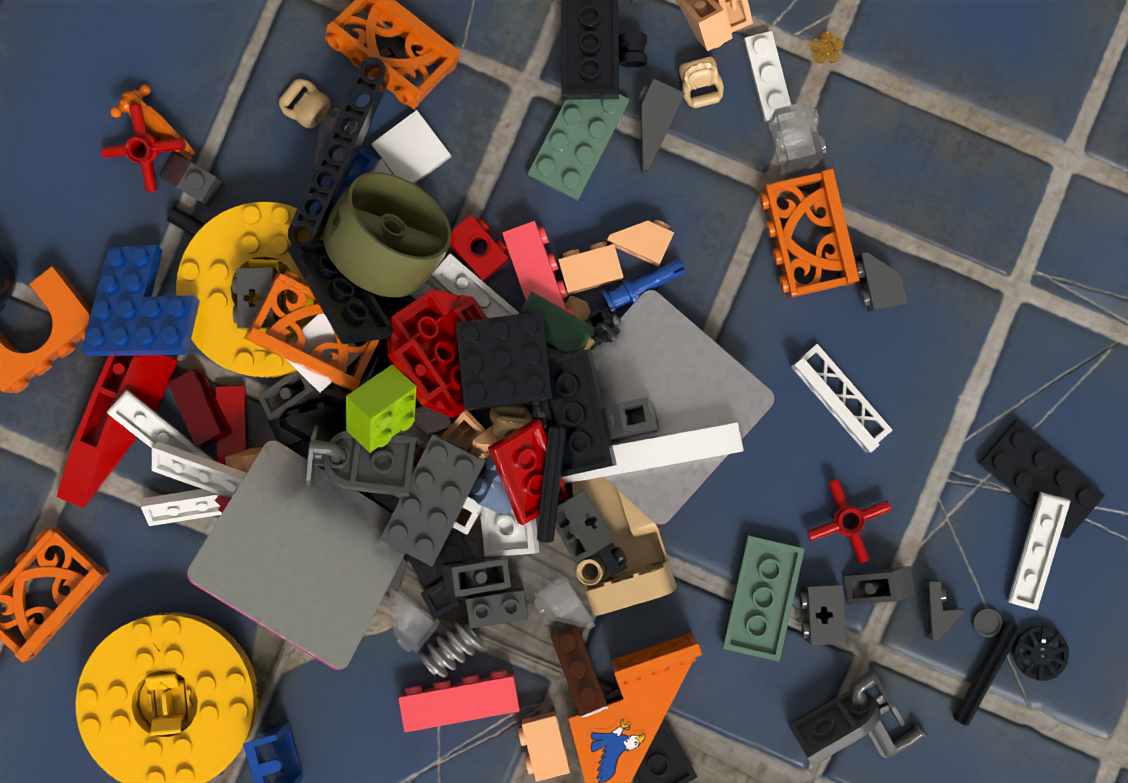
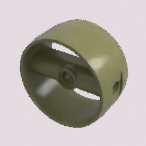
[323,172,451,297]

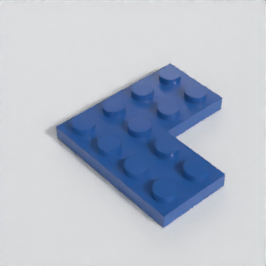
[81,245,200,356]

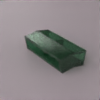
[519,292,595,354]

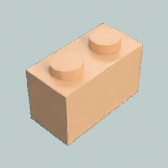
[558,242,623,295]
[518,711,570,782]

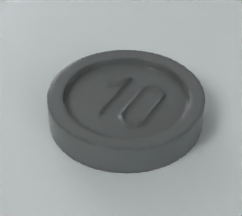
[972,608,1002,637]

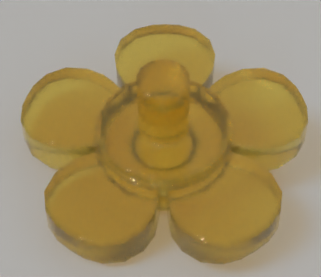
[810,32,843,63]

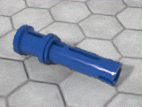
[600,257,687,313]

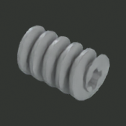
[418,618,484,678]

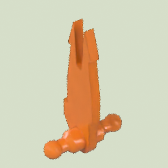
[110,84,195,161]

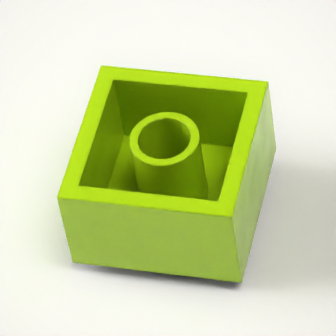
[346,364,417,453]

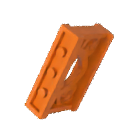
[325,0,461,109]
[759,169,860,299]
[244,271,379,391]
[0,528,110,663]

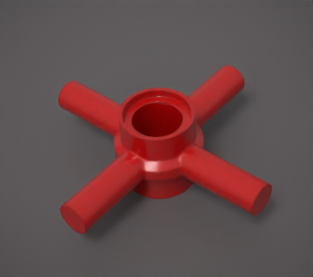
[101,104,186,192]
[806,478,891,563]

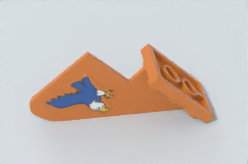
[568,632,702,783]

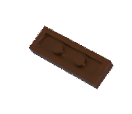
[550,626,609,719]

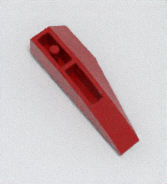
[57,355,179,508]

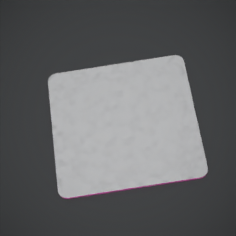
[540,290,775,525]
[187,441,405,670]

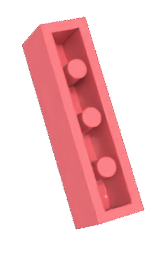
[502,221,578,341]
[398,669,520,732]

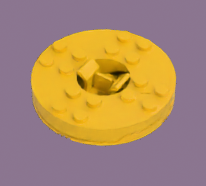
[176,202,323,378]
[76,612,259,783]

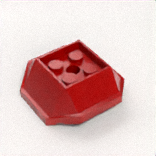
[387,290,487,418]

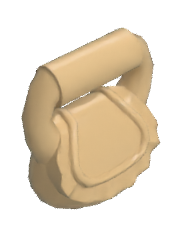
[679,56,724,109]
[279,79,331,129]
[489,405,532,440]

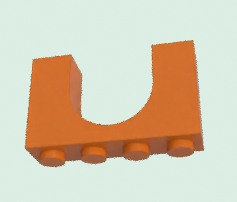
[0,266,92,394]

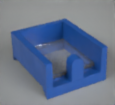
[243,722,304,783]

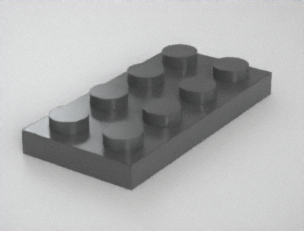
[380,434,486,566]

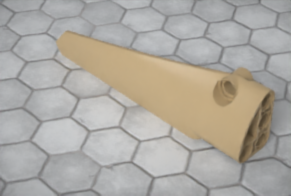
[555,296,677,616]

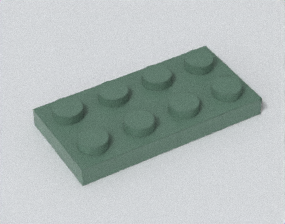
[527,94,630,202]
[722,535,805,662]

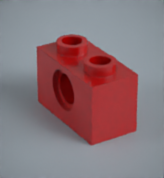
[450,215,509,283]

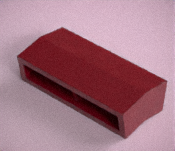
[168,369,231,449]

